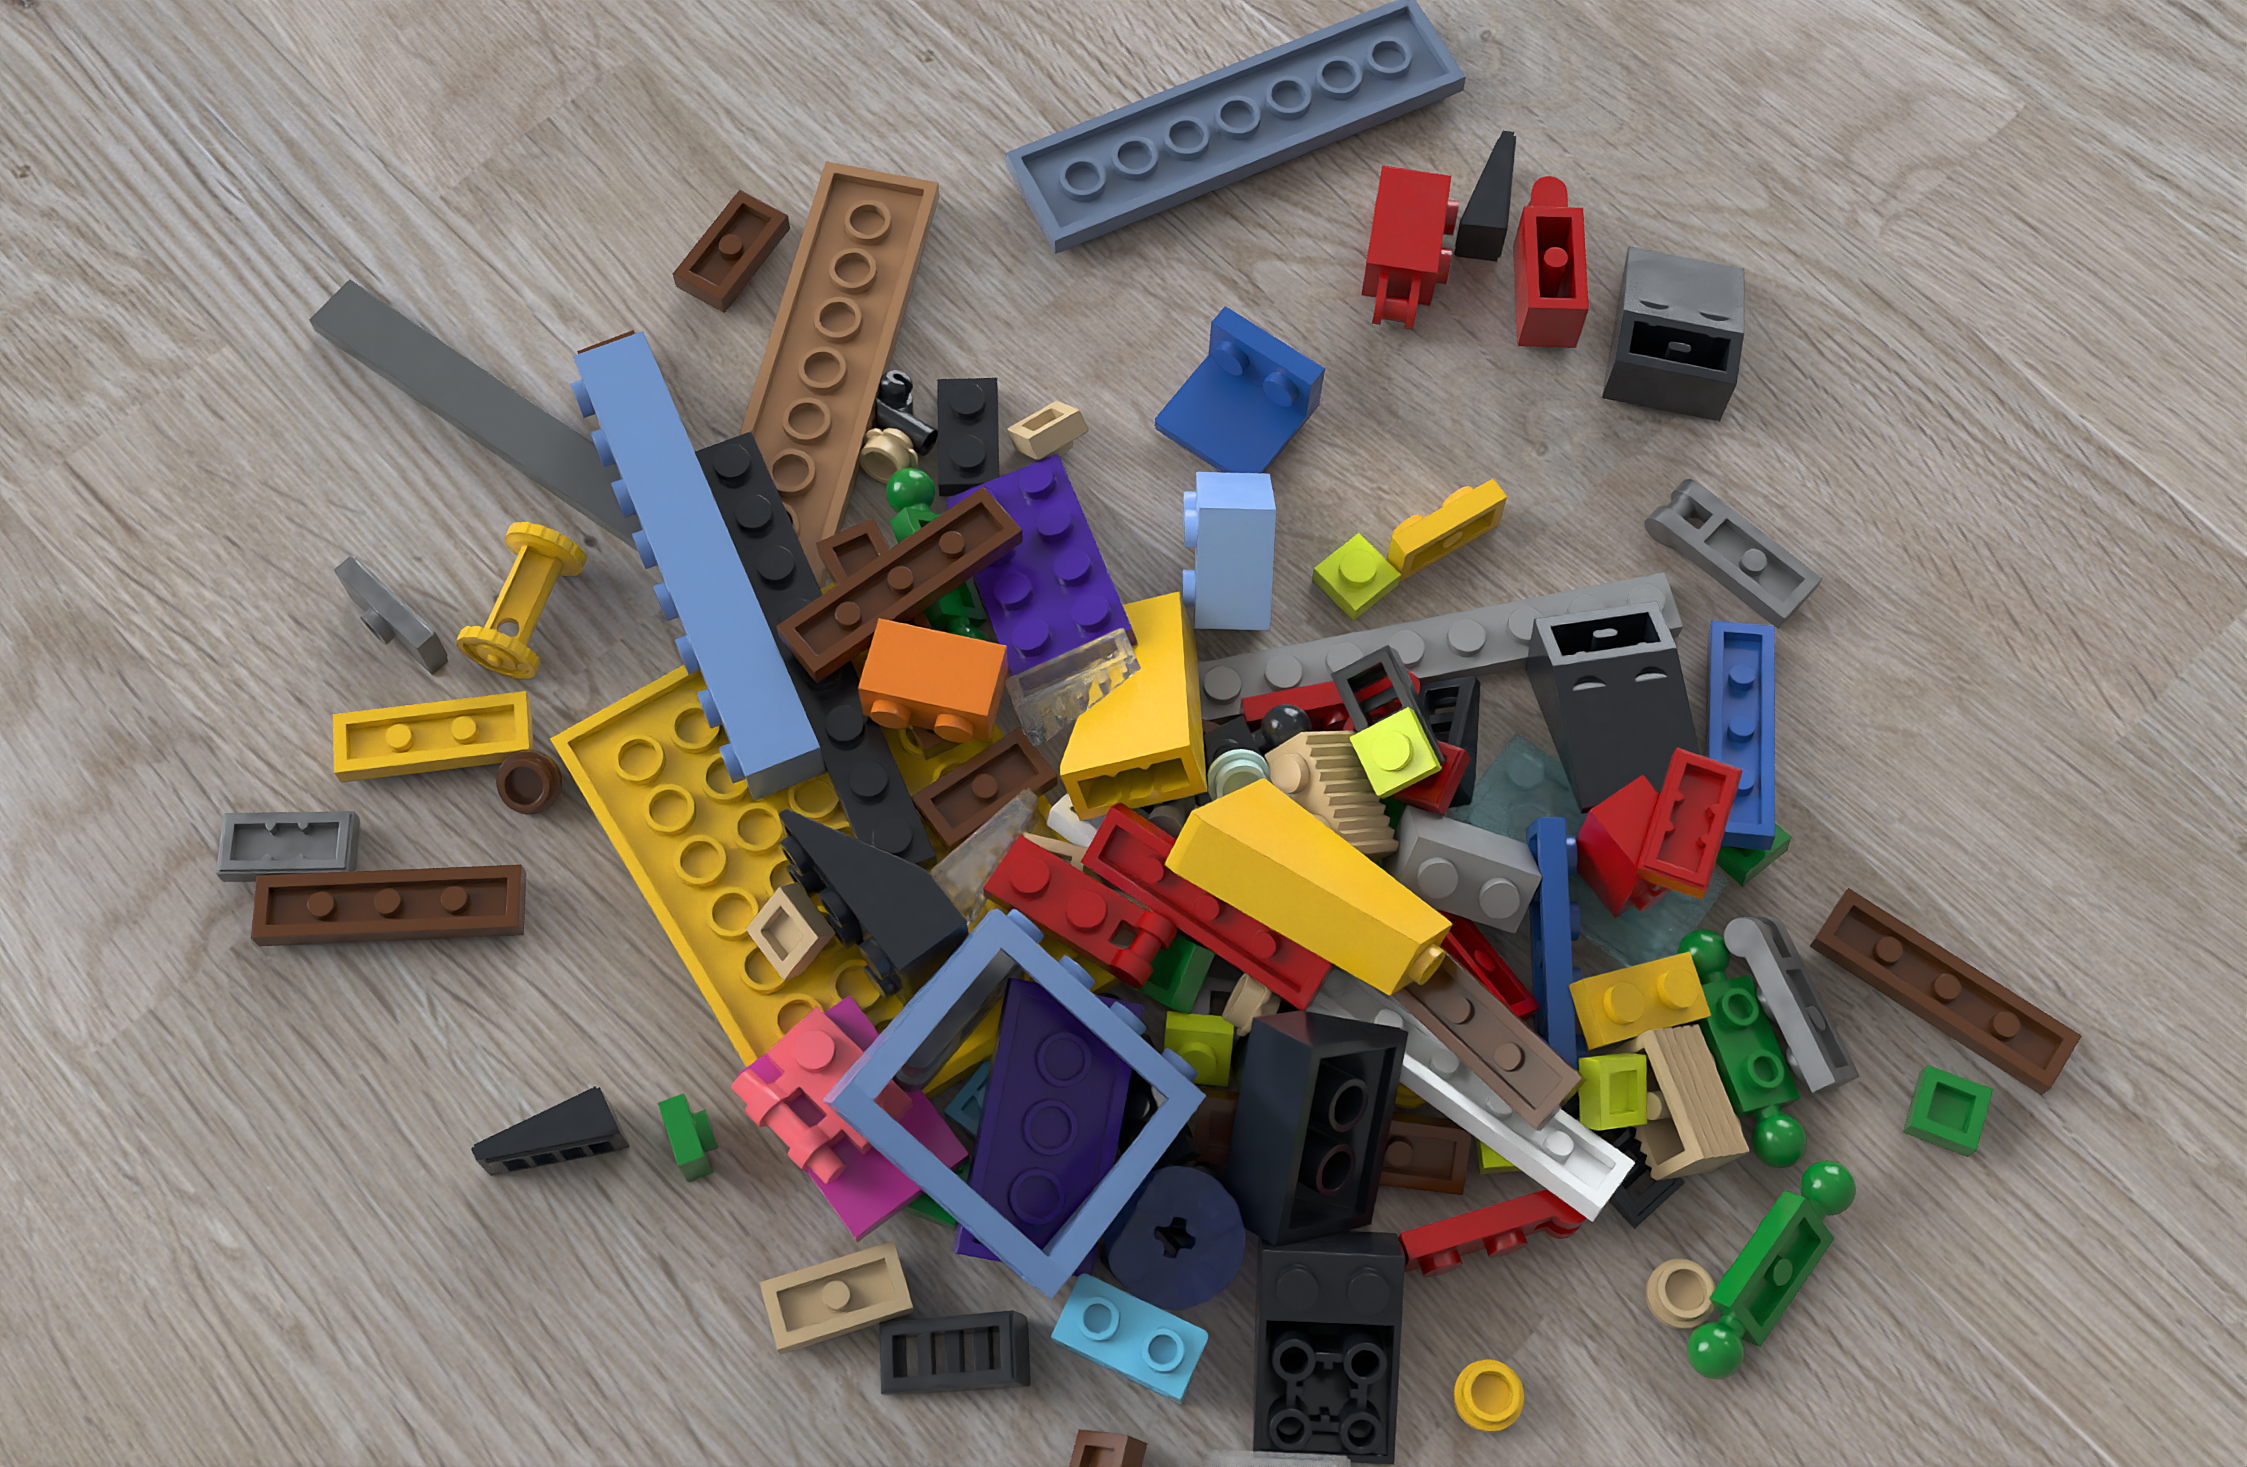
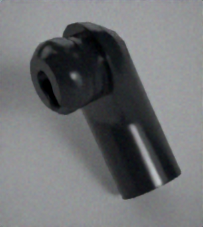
[875,370,938,456]

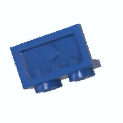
[1155,306,1325,474]

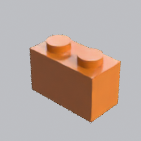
[858,618,1008,743]

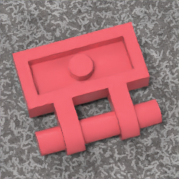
[731,1006,914,1185]

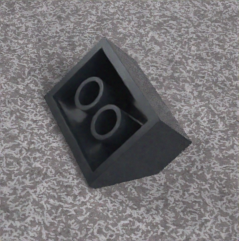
[1218,1011,1409,1246]

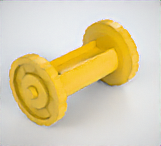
[456,522,587,679]

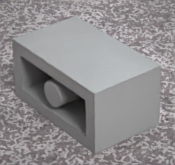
[1382,804,1542,934]

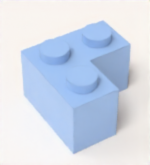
[1182,472,1276,630]

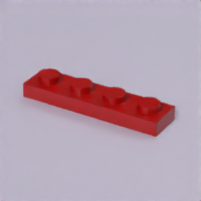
[1081,803,1335,1011]

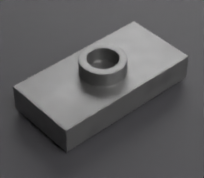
[334,556,448,675]
[216,811,360,882]

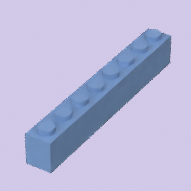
[570,331,826,801]

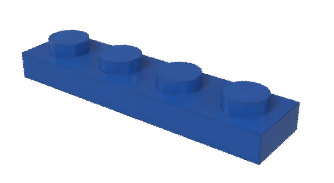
[1706,620,1775,850]
[1526,817,1587,1072]

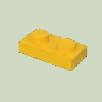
[1386,478,1508,583]
[1568,951,1711,1050]

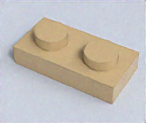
[759,1241,915,1355]

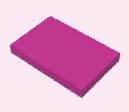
[737,995,970,1242]

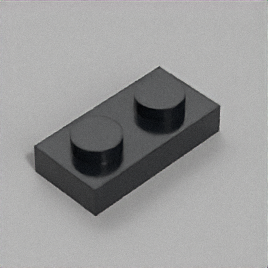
[937,378,1000,496]

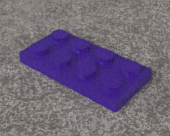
[945,454,1138,691]
[953,978,1144,1277]

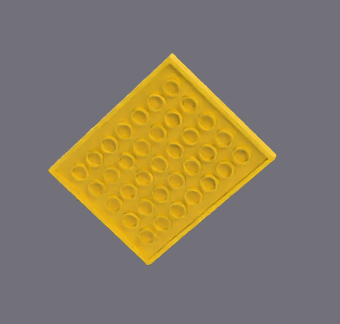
[550,583,1123,1100]

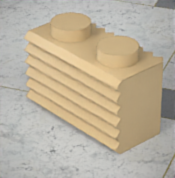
[1264,730,1399,863]
[1607,1024,1750,1181]

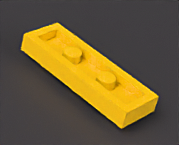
[333,691,534,783]

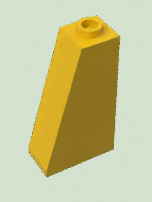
[1060,591,1207,821]
[1164,778,1453,996]

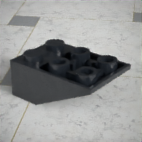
[1602,246,1744,422]
[1525,601,1700,814]
[778,808,969,1007]
[1252,1231,1405,1464]

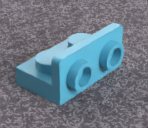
[1051,1274,1208,1404]

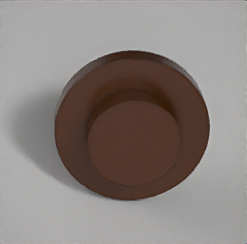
[496,750,562,815]

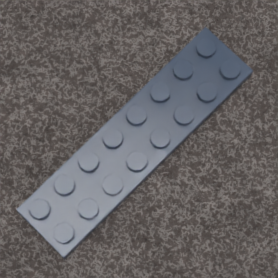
[1006,0,1466,254]

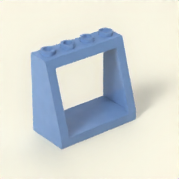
[822,908,1206,1299]

